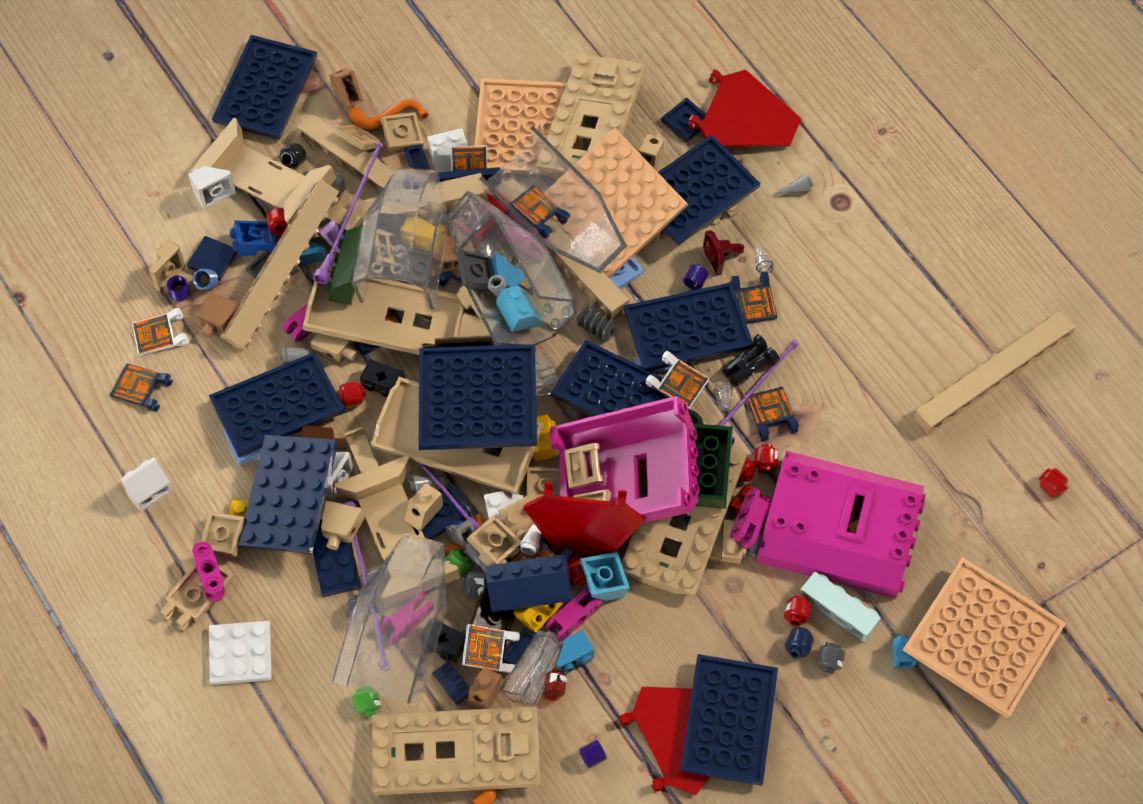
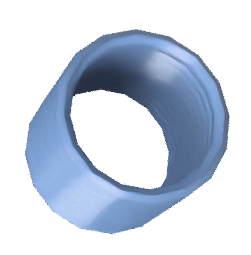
[193,269,218,290]

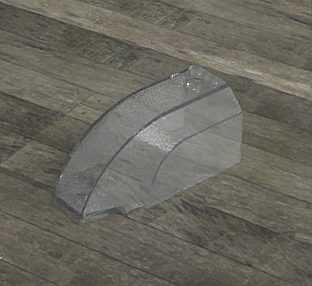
[479,126,627,273]
[351,167,448,309]
[446,191,577,345]
[331,533,447,706]

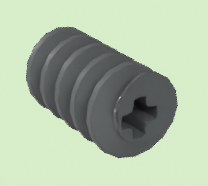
[577,304,618,342]

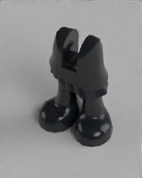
[722,334,780,385]

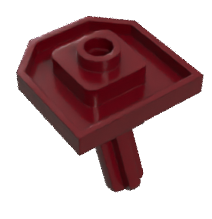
[702,230,744,276]

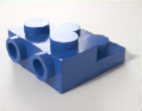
[230,220,277,256]

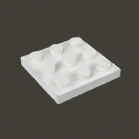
[209,621,272,685]

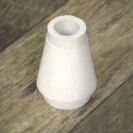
[520,525,541,556]

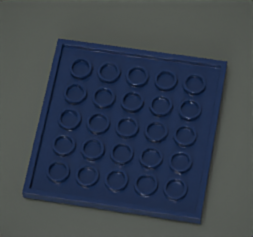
[418,344,537,450]

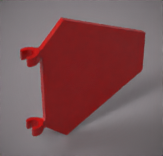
[688,69,802,148]
[523,482,645,558]
[619,686,710,795]

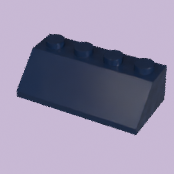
[486,554,572,613]

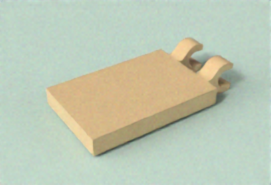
[160,563,234,632]

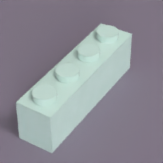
[800,572,881,642]

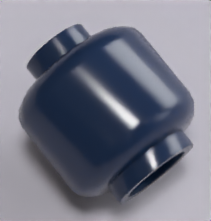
[785,627,814,658]

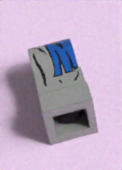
[446,520,475,547]

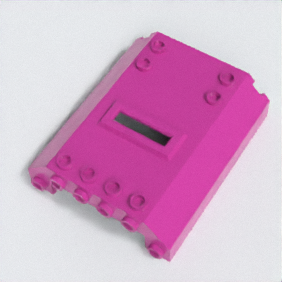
[550,396,699,523]
[757,451,926,599]

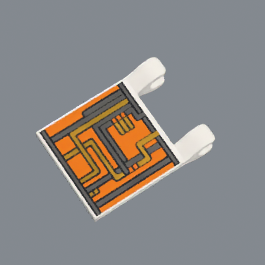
[437,146,488,171]
[132,308,189,356]
[646,351,710,409]
[462,624,520,674]

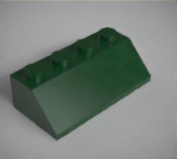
[326,223,369,305]

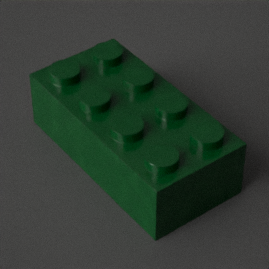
[693,423,733,509]

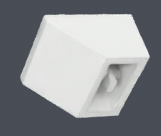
[121,457,173,512]

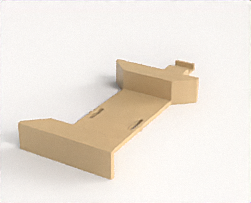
[190,118,363,230]
[334,427,460,608]

